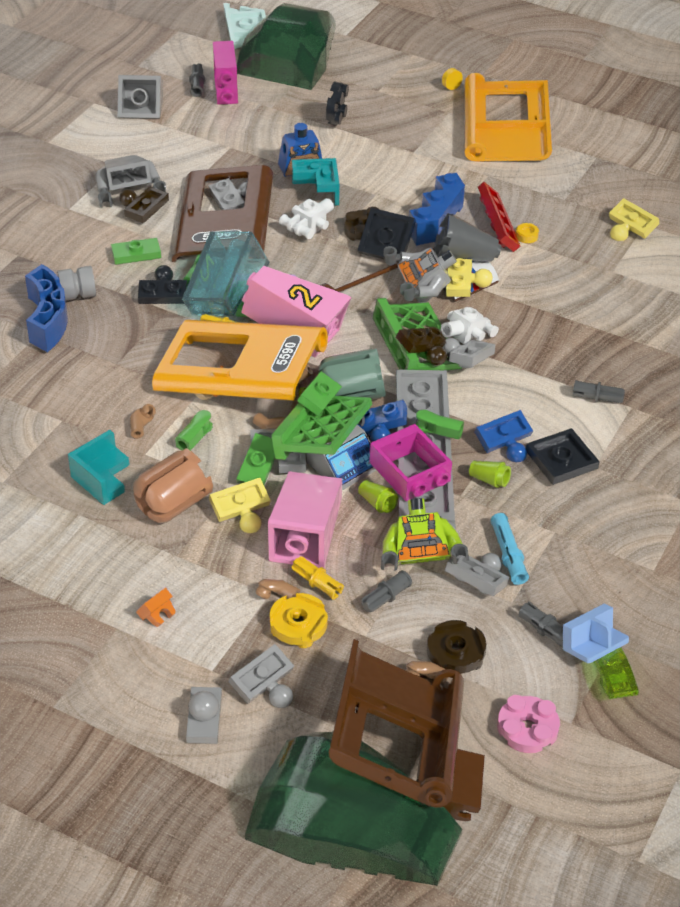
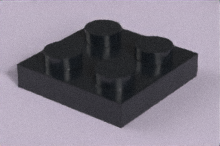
[357,208,416,263]
[526,428,600,485]

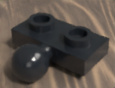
[138,265,187,304]

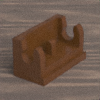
[438,749,485,821]

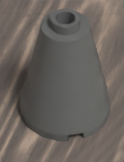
[434,213,501,262]

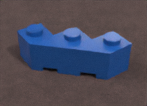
[409,172,465,246]

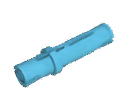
[490,513,529,585]

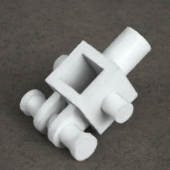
[279,198,334,239]
[441,307,499,344]

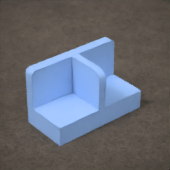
[563,603,629,663]

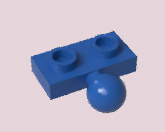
[357,399,407,442]
[474,410,533,462]

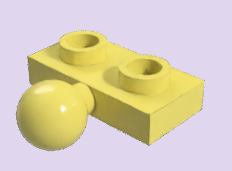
[609,198,660,241]
[446,258,493,297]
[209,478,271,533]

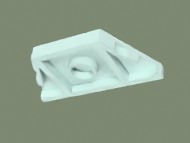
[223,3,269,49]

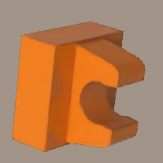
[136,587,176,627]

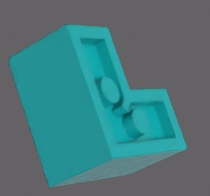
[292,158,340,206]
[68,430,130,505]

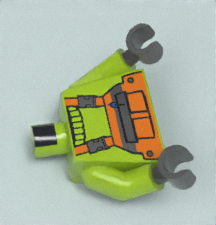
[381,498,469,571]

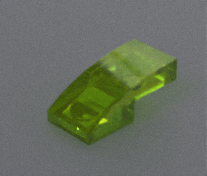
[593,647,639,699]

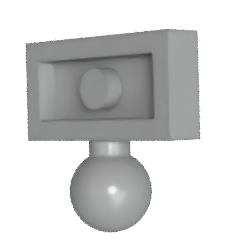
[209,178,248,210]
[443,338,495,368]
[445,553,509,596]
[228,644,294,708]

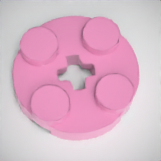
[497,695,560,753]

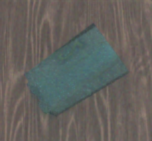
[182,232,270,316]

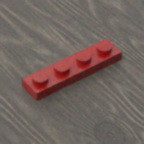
[478,182,521,252]

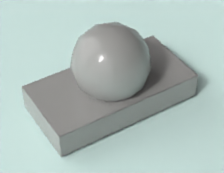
[186,687,222,744]

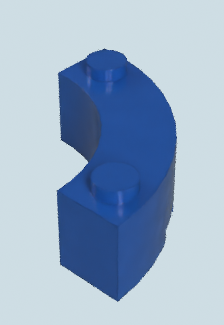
[25,264,68,353]

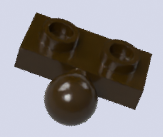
[119,186,169,224]
[395,327,447,366]

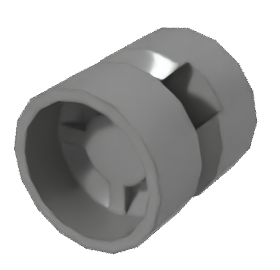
[57,266,96,301]

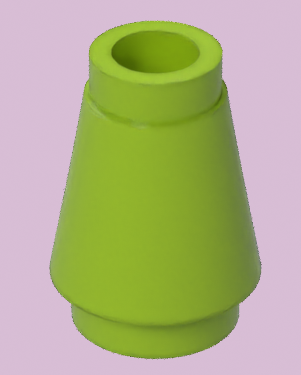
[469,460,511,488]
[358,480,398,513]

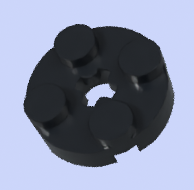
[326,81,349,125]

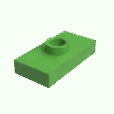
[111,238,161,265]
[297,371,342,416]
[236,433,275,485]

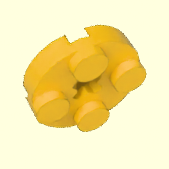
[270,593,328,648]

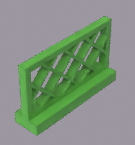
[372,298,462,370]
[271,396,372,460]

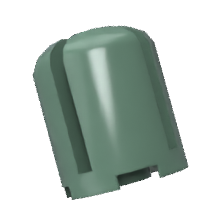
[318,348,386,400]

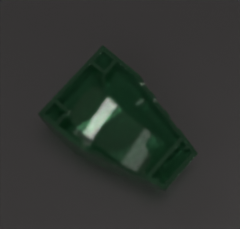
[237,3,336,90]
[245,732,463,886]

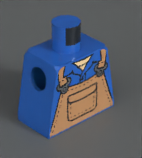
[278,123,322,177]

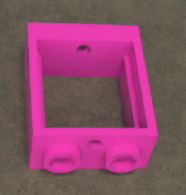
[213,41,238,105]
[370,424,452,501]

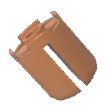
[133,448,213,523]

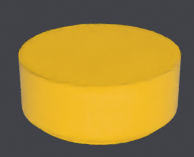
[442,68,463,90]
[516,223,539,244]

